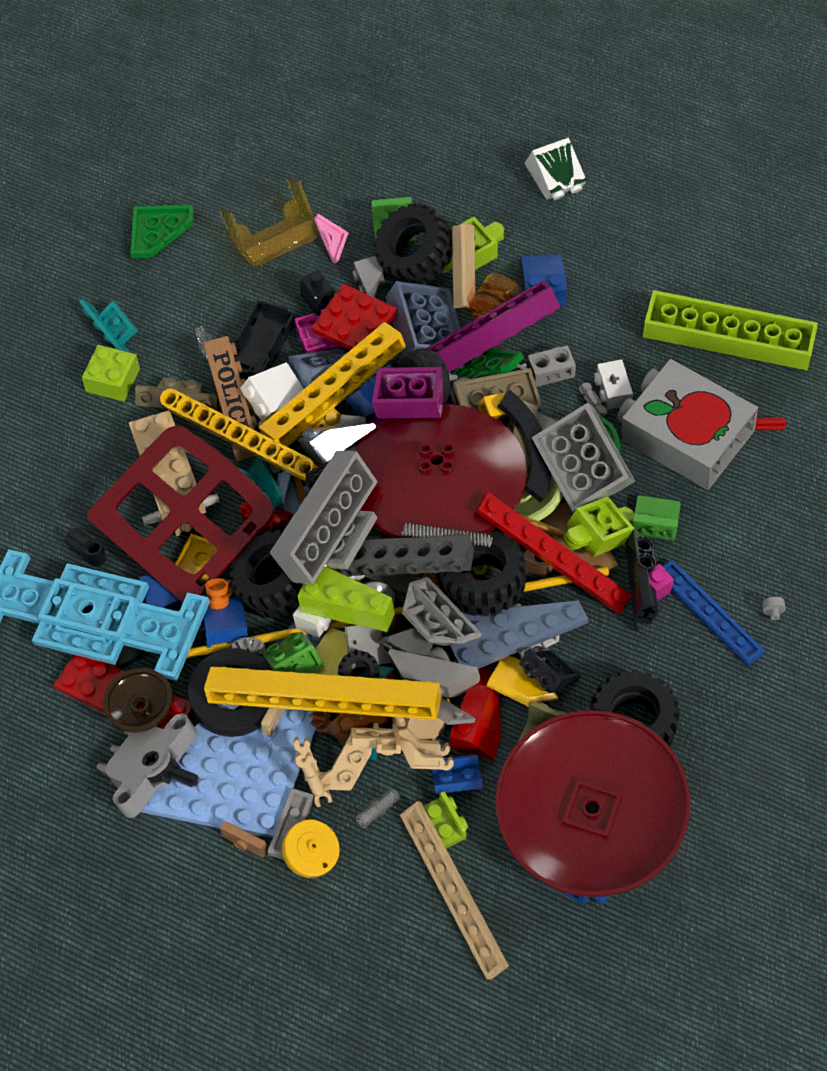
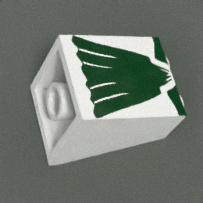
[525,138,586,200]

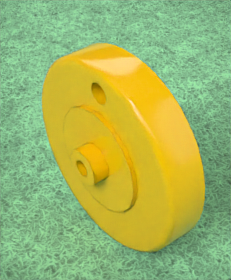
[282,819,340,878]

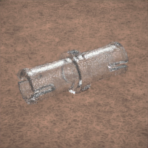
[355,788,400,829]

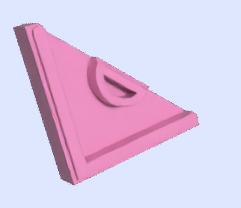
[314,214,348,264]

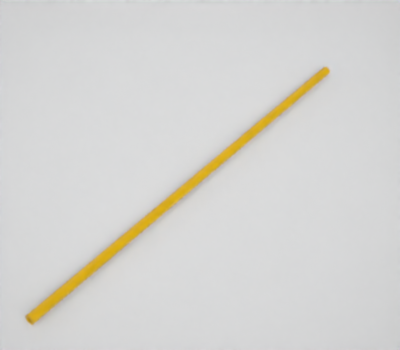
[187,567,609,658]

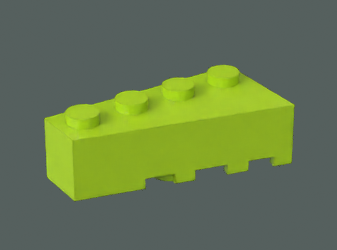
[298,566,395,632]

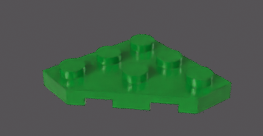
[130,205,194,258]
[450,348,524,380]

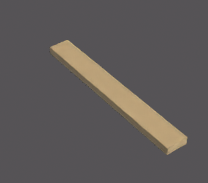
[400,802,509,980]

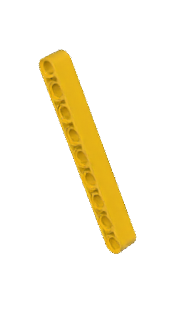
[160,388,318,482]

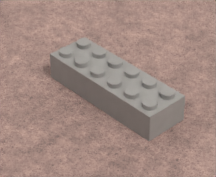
[270,450,378,585]

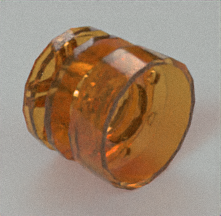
[469,273,522,319]

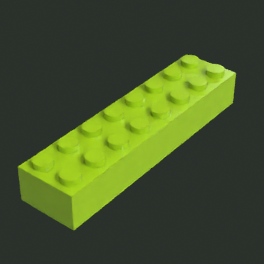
[643,290,818,371]

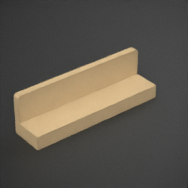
[452,223,476,309]

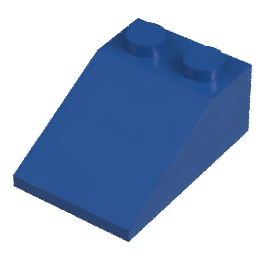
[521,254,567,305]

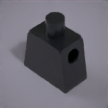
[300,270,335,316]

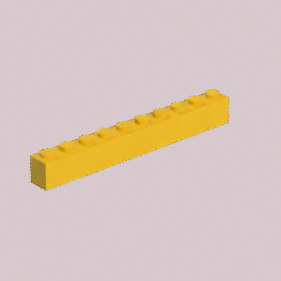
[204,667,442,720]

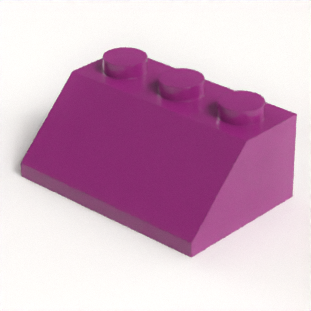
[372,367,443,419]

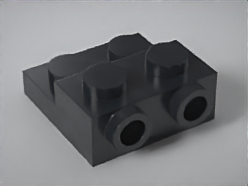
[519,647,581,693]

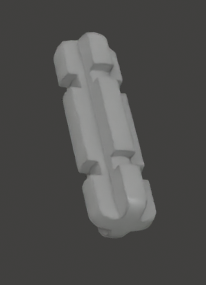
[579,382,608,418]

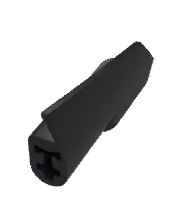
[625,526,659,631]

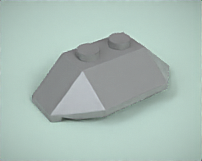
[402,577,482,646]
[388,649,480,698]

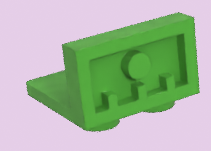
[371,197,416,244]
[632,495,681,541]
[262,632,324,674]

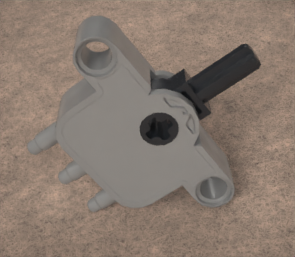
[97,714,199,818]

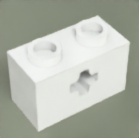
[594,360,633,410]

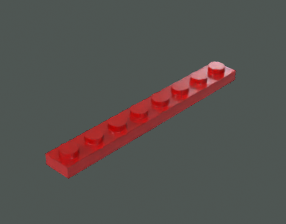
[475,492,631,614]

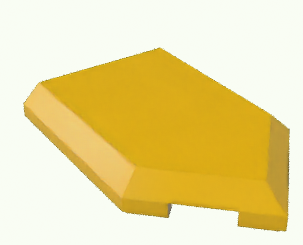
[487,655,558,706]

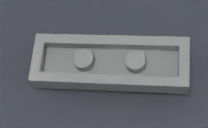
[268,788,314,860]

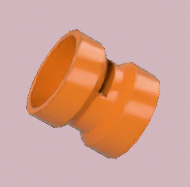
[205,578,229,609]

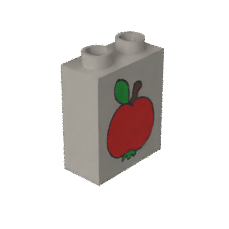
[617,359,758,491]

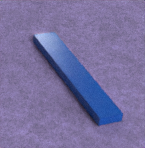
[662,560,765,667]

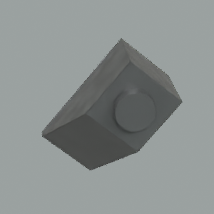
[378,627,433,657]

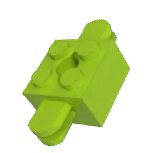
[442,217,504,273]
[563,496,635,558]

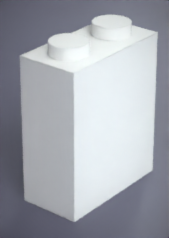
[240,362,304,423]

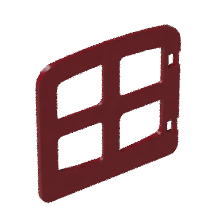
[87,426,274,603]

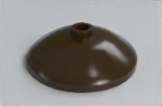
[103,668,173,733]

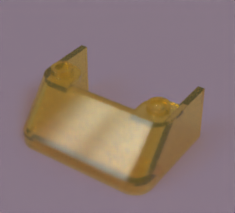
[220,178,319,266]

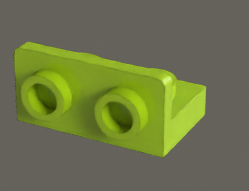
[423,791,468,848]

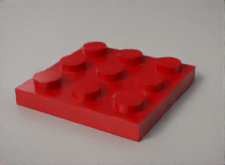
[311,283,397,350]

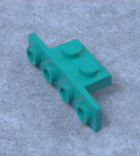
[79,299,138,353]
[238,457,283,512]

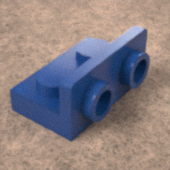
[432,754,483,794]

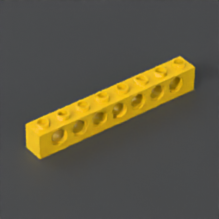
[259,322,406,447]

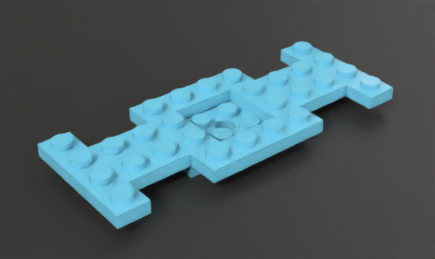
[0,549,210,681]

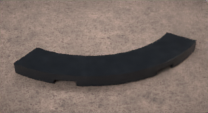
[497,389,551,502]

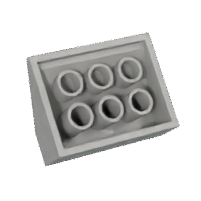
[532,403,635,512]

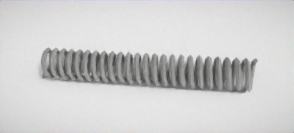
[401,523,493,547]

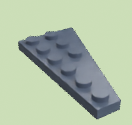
[449,600,588,669]

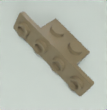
[135,378,218,412]

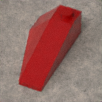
[450,668,501,761]

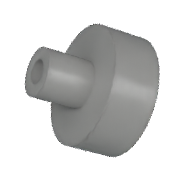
[762,597,786,620]

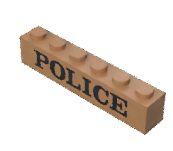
[203,336,259,462]

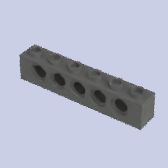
[337,535,474,577]

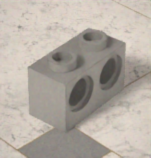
[527,345,576,387]

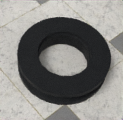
[188,649,272,737]

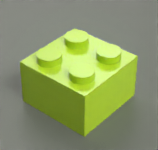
[82,345,140,402]

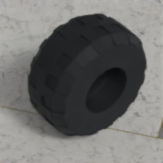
[396,348,451,404]

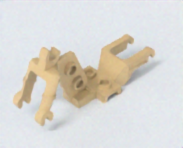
[294,723,454,807]

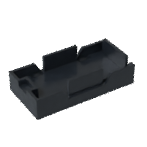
[234,300,296,379]

